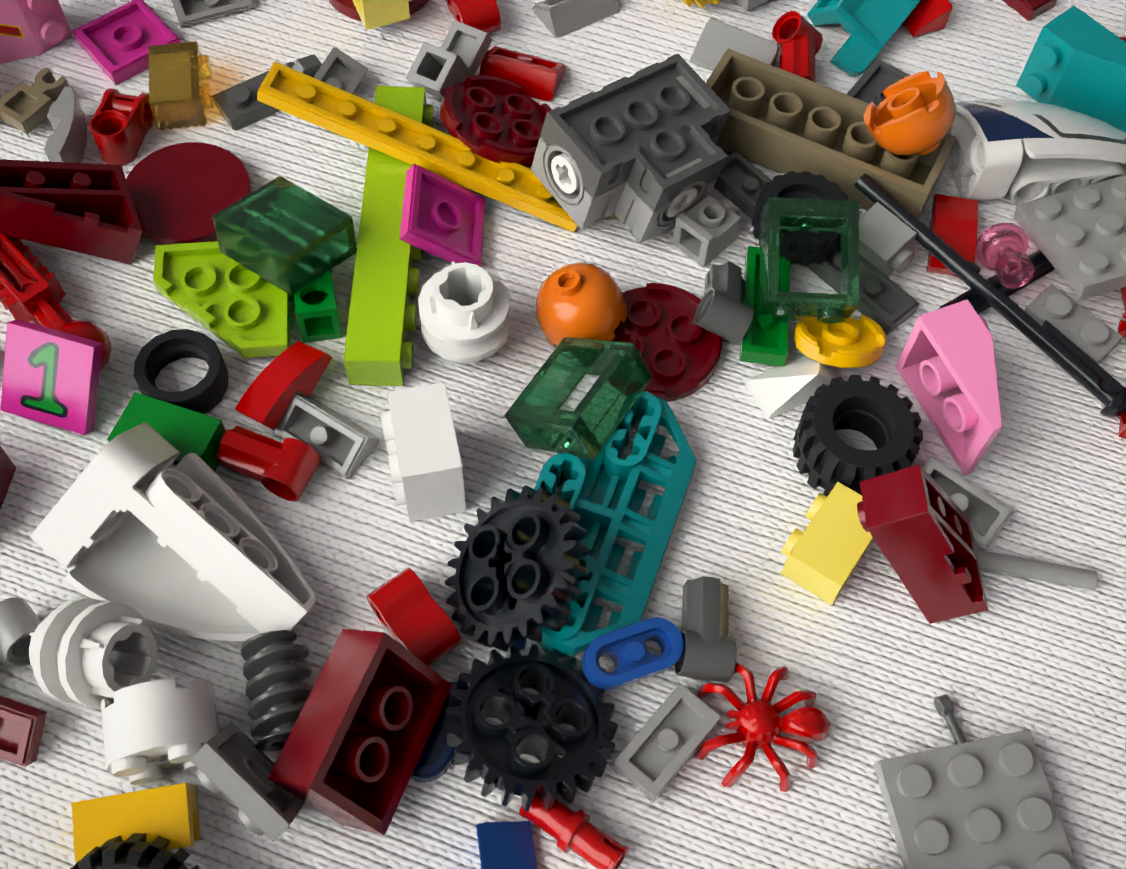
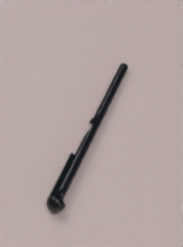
[854,173,1126,417]

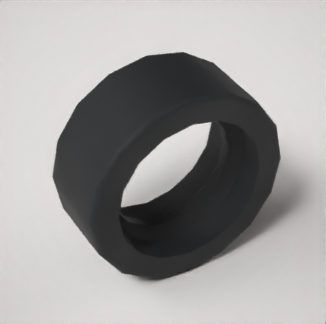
[133,329,229,414]

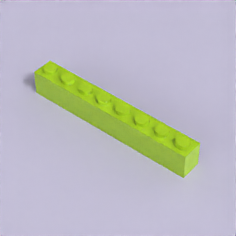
[343,86,434,386]

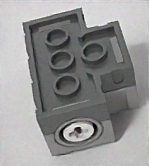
[531,53,731,243]

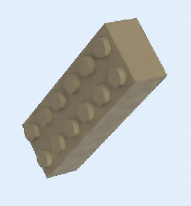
[706,48,957,219]

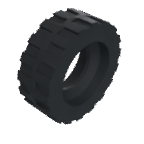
[752,171,852,266]

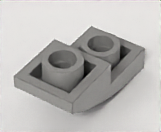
[44,86,87,163]

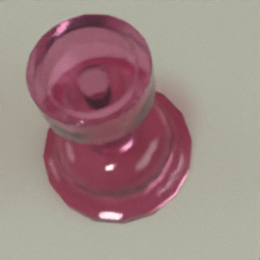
[976,222,1034,289]

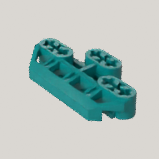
[534,390,697,657]

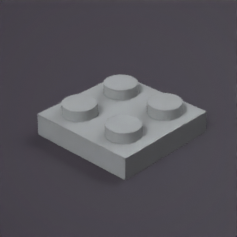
[190,722,305,842]

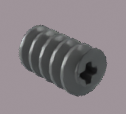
[240,630,313,751]

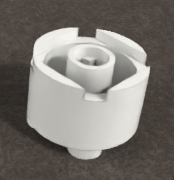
[101,678,219,785]

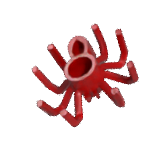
[696,663,831,792]

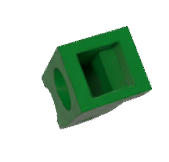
[292,257,343,343]

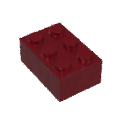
[267,629,452,836]

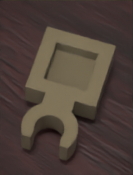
[0,68,70,135]

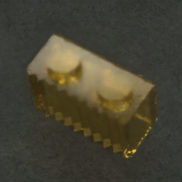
[148,41,214,131]

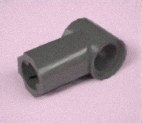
[694,262,754,344]
[674,576,737,683]

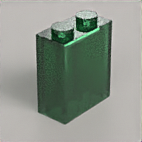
[212,176,357,296]

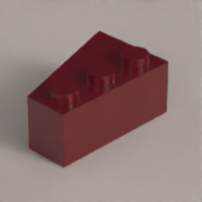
[0,159,143,265]
[857,464,989,624]

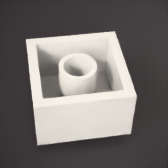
[380,382,466,522]

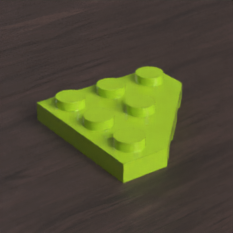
[153,237,290,358]

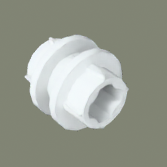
[418,261,510,365]
[29,597,158,709]

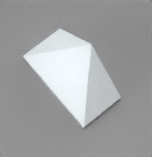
[746,355,847,419]

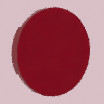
[440,75,552,167]
[126,142,252,245]
[589,283,722,402]

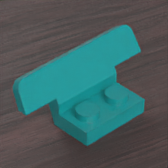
[807,0,920,77]

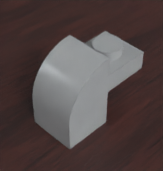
[406,20,492,100]

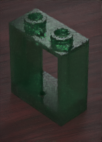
[759,197,859,324]
[504,337,652,460]

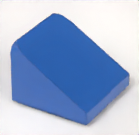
[476,821,538,869]

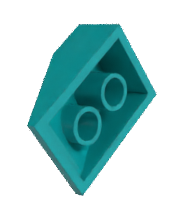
[1016,6,1126,132]

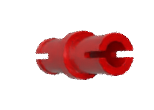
[519,797,629,869]

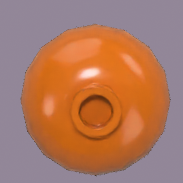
[863,71,956,155]
[536,262,627,354]

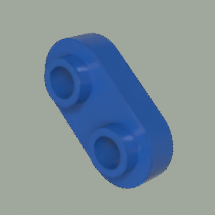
[582,618,684,690]

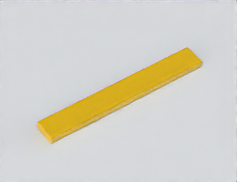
[257,62,577,232]

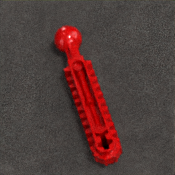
[0,234,112,372]

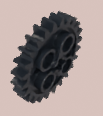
[445,485,590,652]
[443,644,618,811]

